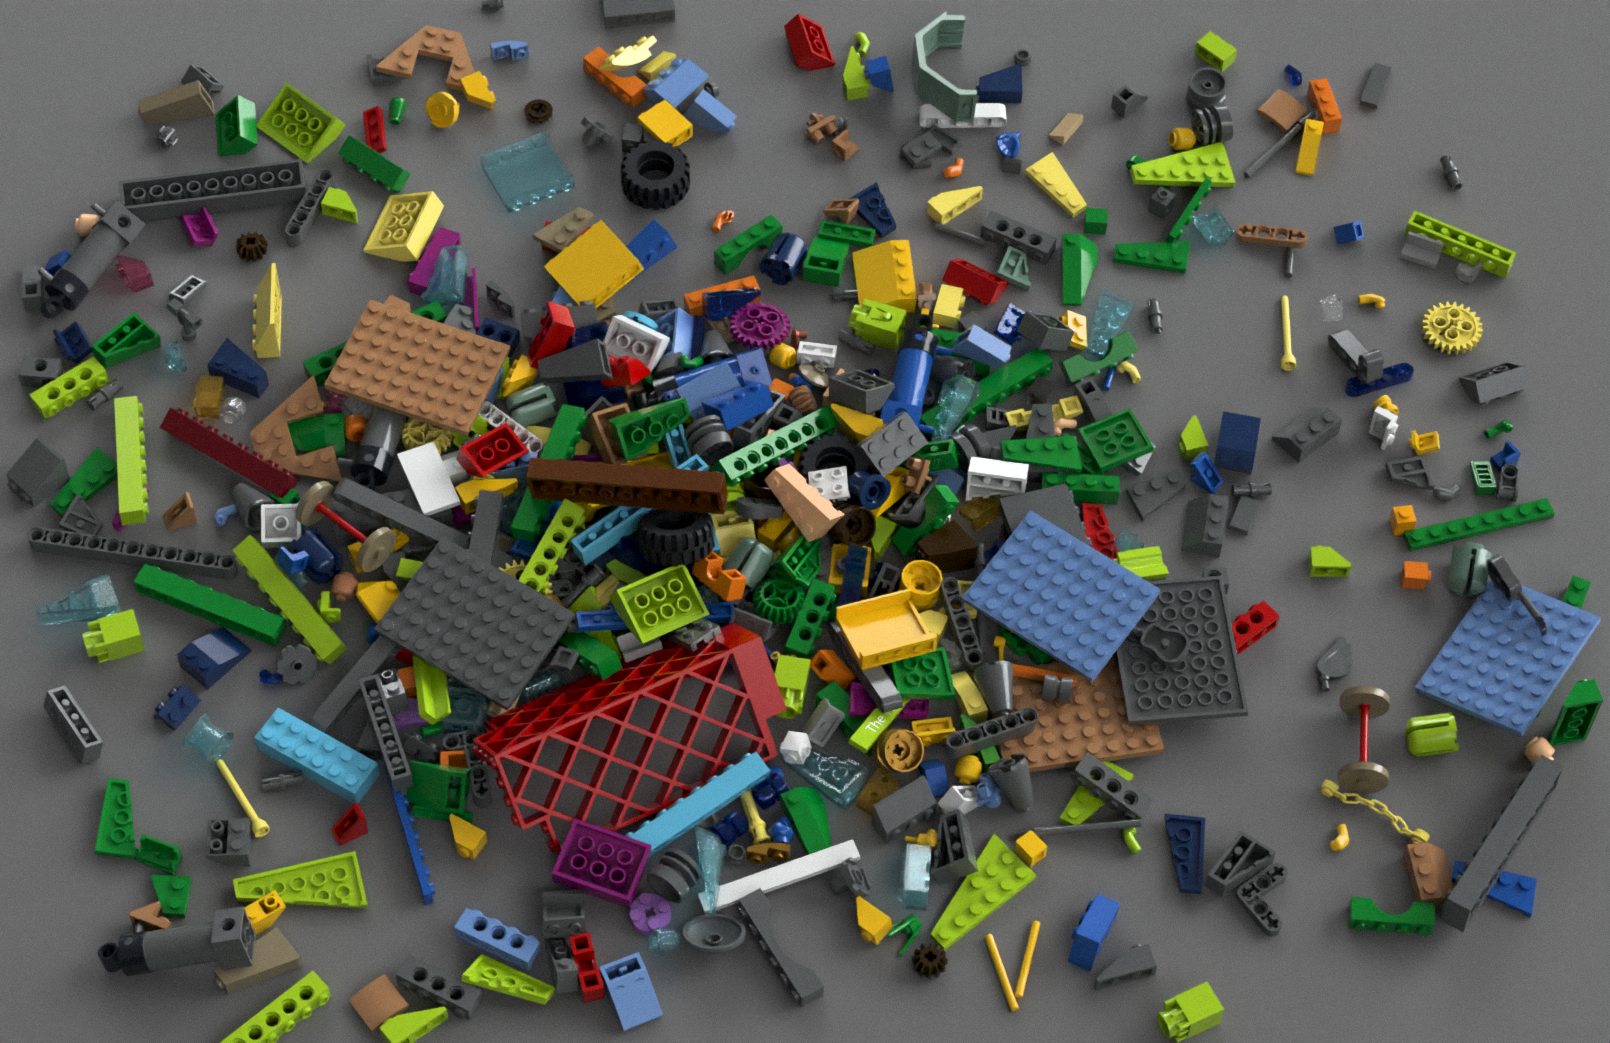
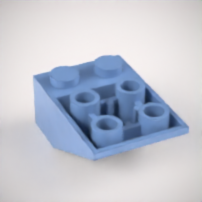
[599,952,663,1031]

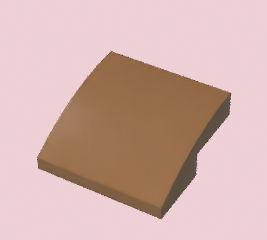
[1257,89,1308,133]
[349,974,410,1032]

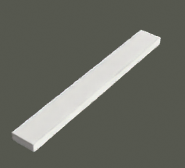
[698,839,861,914]

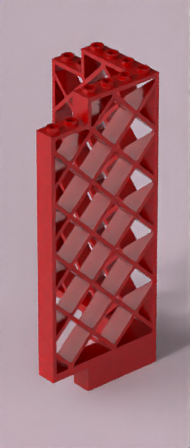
[472,623,787,856]

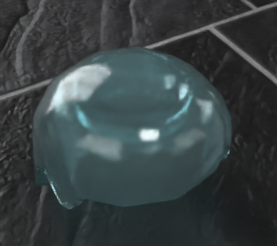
[1114,527,1144,552]

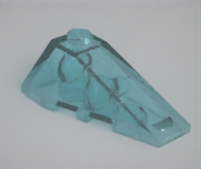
[35,574,121,625]
[694,826,727,917]

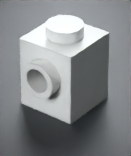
[780,731,812,765]

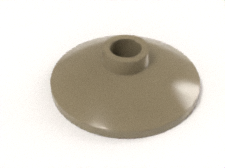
[798,364,829,389]

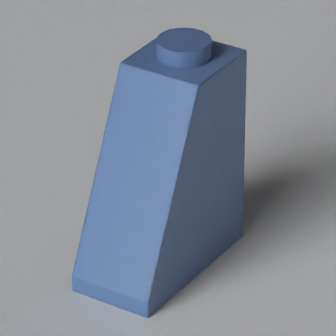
[683,89,737,136]
[952,324,1012,368]

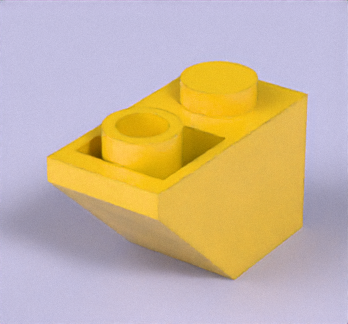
[460,71,496,109]
[244,890,286,935]

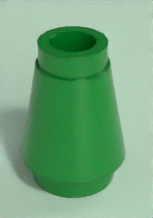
[389,97,407,125]

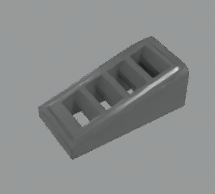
[169,275,207,308]
[638,298,680,321]
[986,407,1010,430]

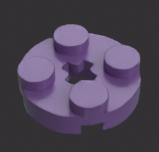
[629,893,671,935]

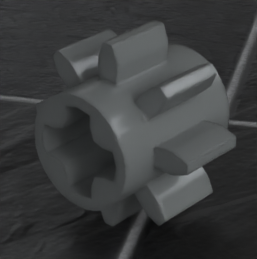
[155,125,178,148]

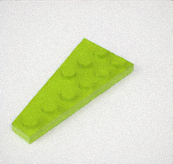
[1129,142,1236,188]
[930,833,1036,951]
[233,851,368,908]

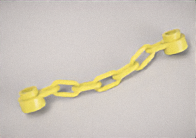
[1320,779,1430,844]

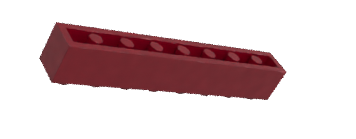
[159,408,299,498]

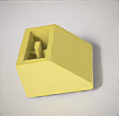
[711,510,756,558]

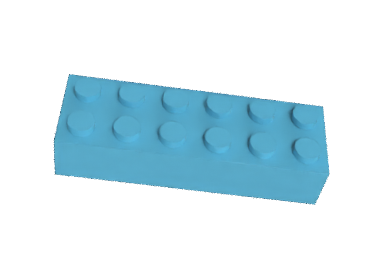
[254,708,380,804]

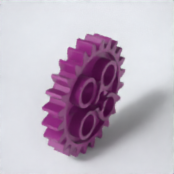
[730,301,790,351]

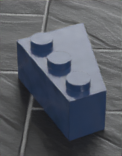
[207,338,269,398]

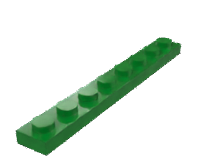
[1403,498,1555,552]

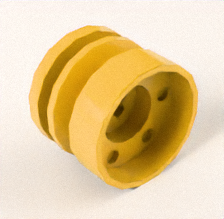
[898,560,943,612]

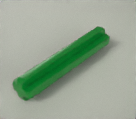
[412,804,473,824]

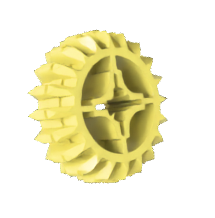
[402,418,453,455]

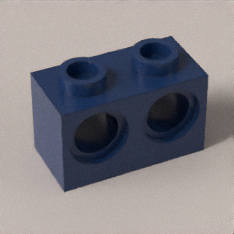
[476,318,520,357]

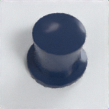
[848,470,891,510]

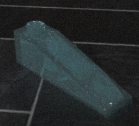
[932,374,980,442]
[785,751,869,810]

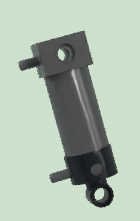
[37,201,146,319]
[337,405,411,491]
[98,906,256,976]

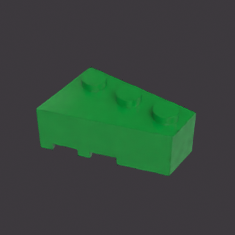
[92,312,161,368]

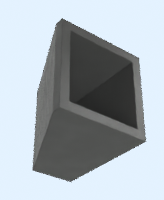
[6,436,70,507]

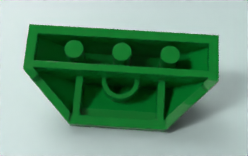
[772,533,821,588]

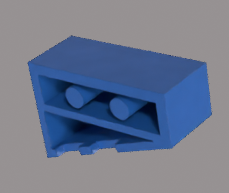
[626,219,677,278]
[701,382,774,431]
[1068,894,1120,971]

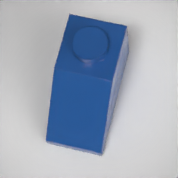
[864,56,894,92]

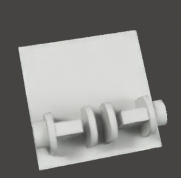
[808,466,851,503]

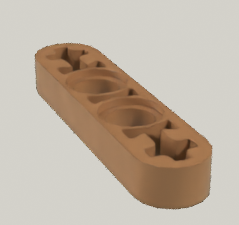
[1236,224,1307,248]

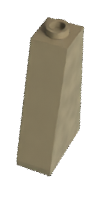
[138,80,215,124]
[214,927,303,994]

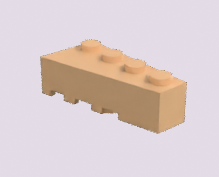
[764,464,844,542]

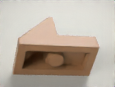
[823,198,859,224]
[129,902,172,931]

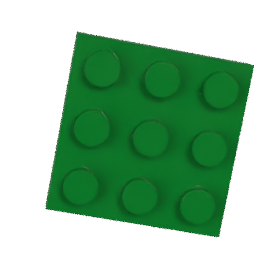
[1078,408,1154,473]
[889,648,955,700]

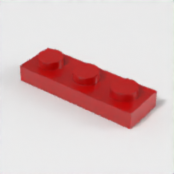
[363,105,387,153]

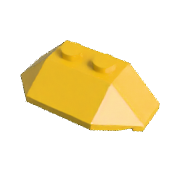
[356,581,401,624]

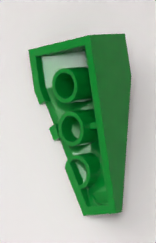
[1060,233,1098,306]
[608,397,691,460]
[288,413,346,458]
[780,787,832,855]

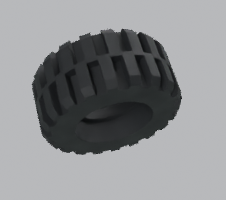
[621,140,690,210]
[798,434,872,504]
[637,509,714,566]

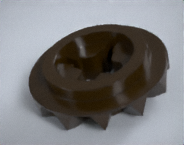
[524,99,553,124]

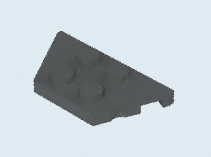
[665,619,722,652]

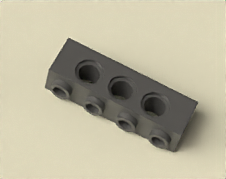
[980,210,1057,264]
[732,389,786,449]
[43,686,103,764]
[1069,752,1154,820]
[396,954,483,1020]

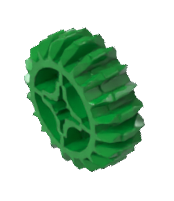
[753,577,806,625]

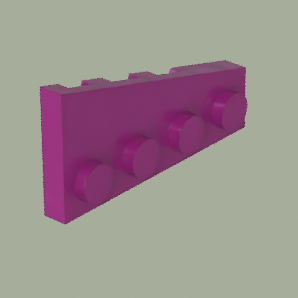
[848,681,929,719]

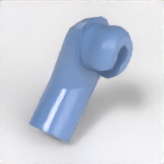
[214,504,238,527]

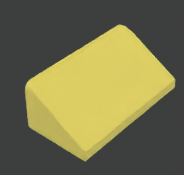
[638,51,676,81]

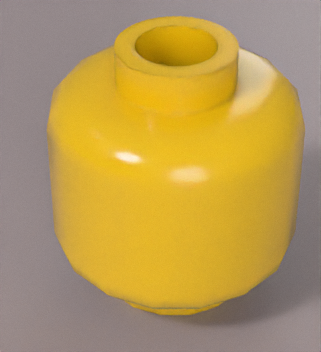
[1168,127,1196,151]
[769,343,797,370]
[954,754,983,786]

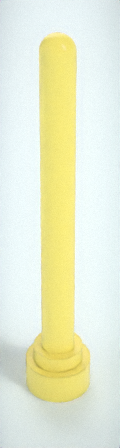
[1281,296,1296,371]
[216,759,270,838]

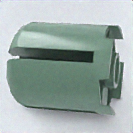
[506,381,559,428]
[722,537,774,594]
[1448,542,1492,597]

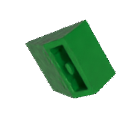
[803,236,850,287]
[407,761,471,814]

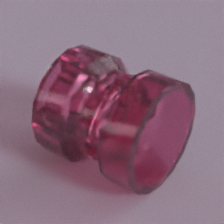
[323,391,346,414]

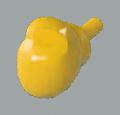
[905,829,938,852]

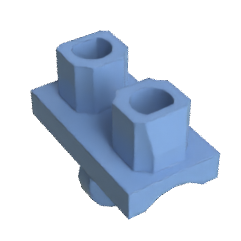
[976,772,1001,808]

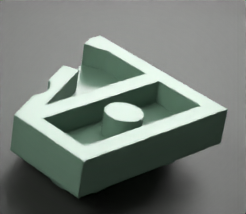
[996,246,1031,291]

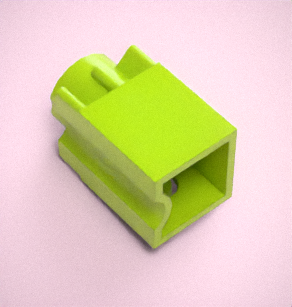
[848,299,906,351]
[1113,546,1169,581]
[82,609,145,664]
[774,654,811,719]
[1156,982,1224,1043]

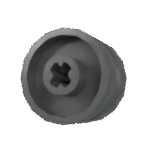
[1186,67,1228,110]
[945,423,991,473]

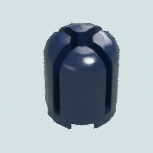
[759,232,808,285]
[288,528,344,584]

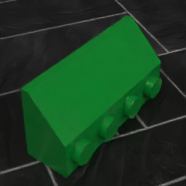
[1548,679,1603,746]

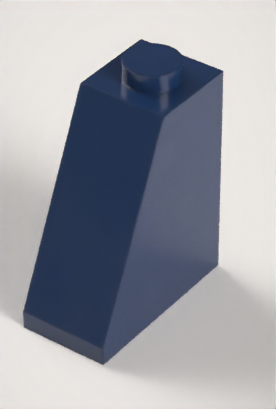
[975,64,1023,103]

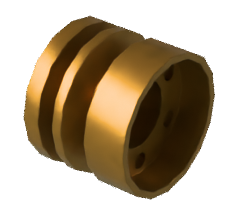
[872,728,924,772]

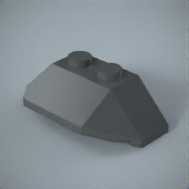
[884,475,939,527]

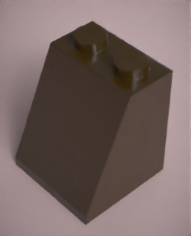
[916,519,978,574]

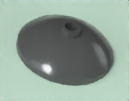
[683,914,746,954]

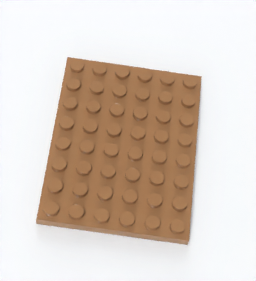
[324,300,510,436]
[989,654,1164,772]

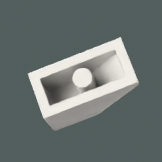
[938,785,978,815]

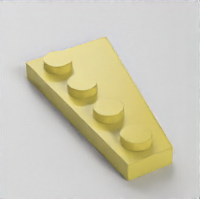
[1025,152,1087,218]

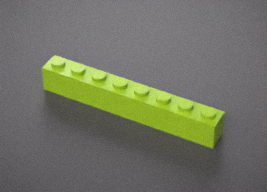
[114,396,149,526]
[232,535,348,665]

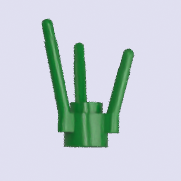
[870,914,922,957]

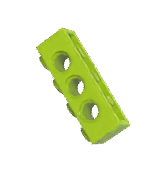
[29,356,109,420]

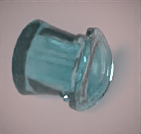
[181,713,234,765]

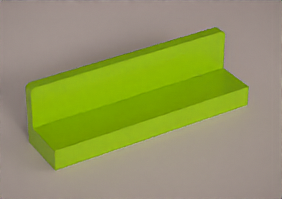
[413,656,451,725]

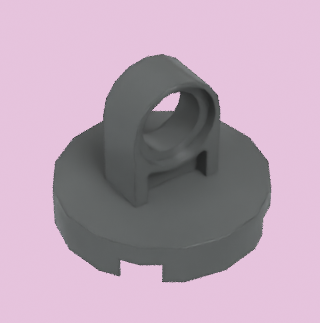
[830,857,871,898]

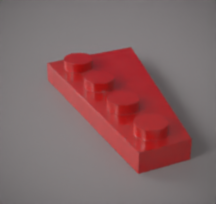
[1080,503,1120,560]

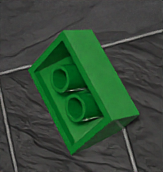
[215,95,258,156]

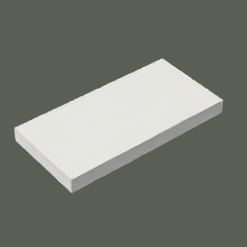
[397,442,461,516]

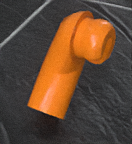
[943,158,964,178]

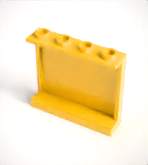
[544,220,644,308]
[835,588,937,670]

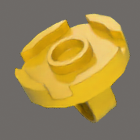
[426,92,460,128]

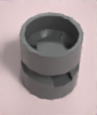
[1042,674,1074,704]

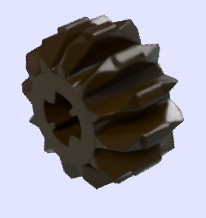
[236,231,268,262]
[912,942,948,979]

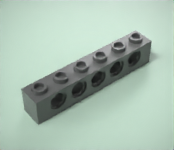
[358,674,414,792]

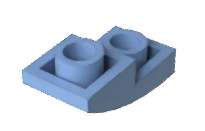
[490,41,529,61]

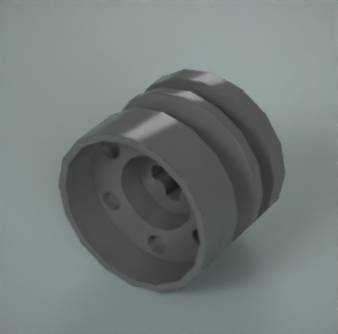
[1191,103,1233,146]
[684,415,734,466]
[647,848,702,903]

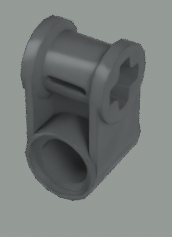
[1496,464,1519,502]

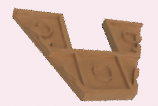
[376,25,475,91]
[250,376,342,482]

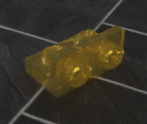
[958,495,1001,532]

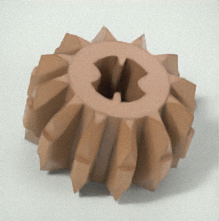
[790,385,817,417]

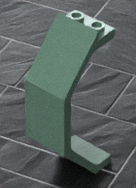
[912,11,977,122]

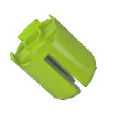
[1405,712,1459,757]

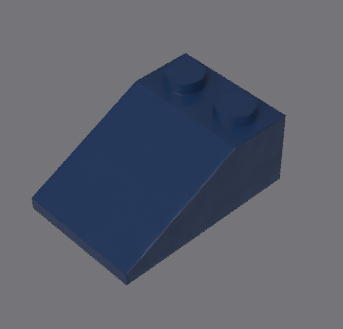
[1214,411,1261,474]
[177,627,251,690]

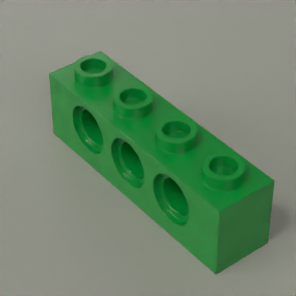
[898,438,959,472]
[784,578,837,659]

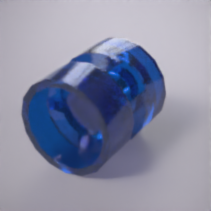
[751,773,789,810]
[710,809,749,848]

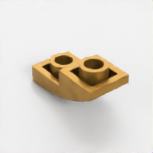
[746,843,790,864]

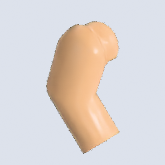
[1054,418,1077,437]

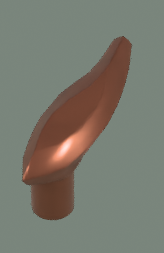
[791,327,807,354]

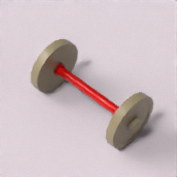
[296,481,396,572]
[1337,686,1390,794]

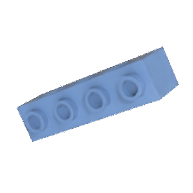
[454,907,541,971]

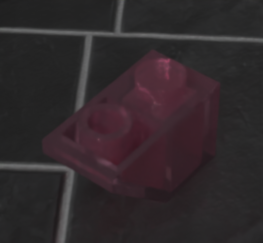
[116,255,154,293]

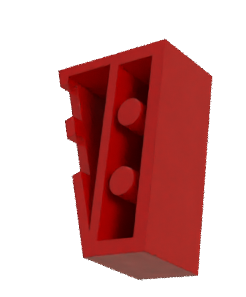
[527,301,575,369]

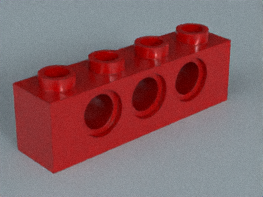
[1232,600,1280,655]

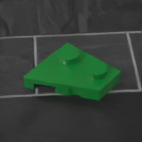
[151,874,192,918]

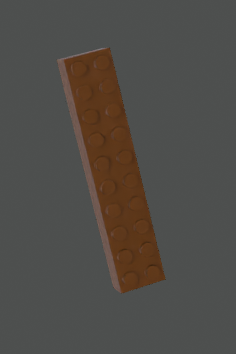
[526,457,728,514]

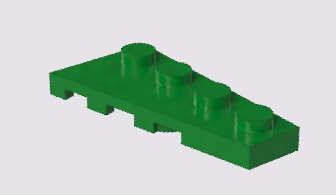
[1113,241,1190,274]
[50,447,118,518]

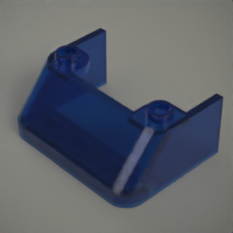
[563,321,626,411]

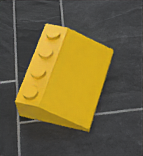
[852,240,917,312]

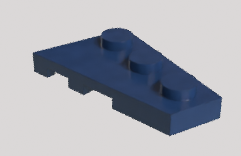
[849,182,896,238]

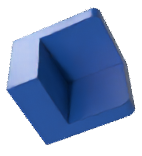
[1333,221,1365,244]
[1490,440,1521,472]
[276,546,309,575]

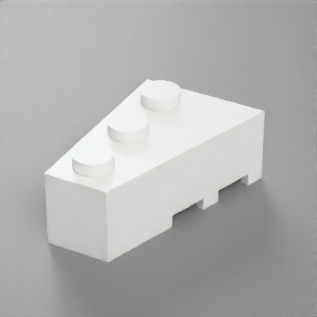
[966,457,1029,500]

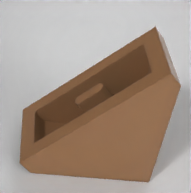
[163,492,197,531]

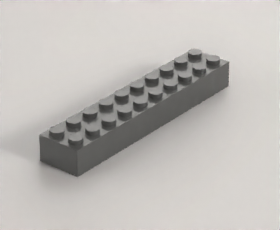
[119,159,306,221]
[1441,755,1563,932]

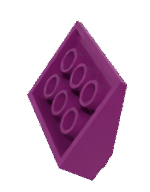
[551,818,652,909]

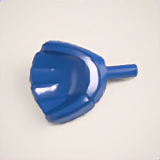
[996,131,1021,158]

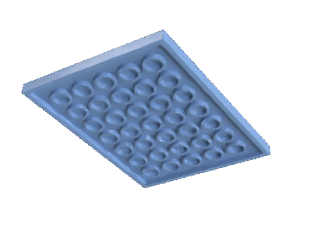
[963,510,1160,682]
[1415,580,1601,737]

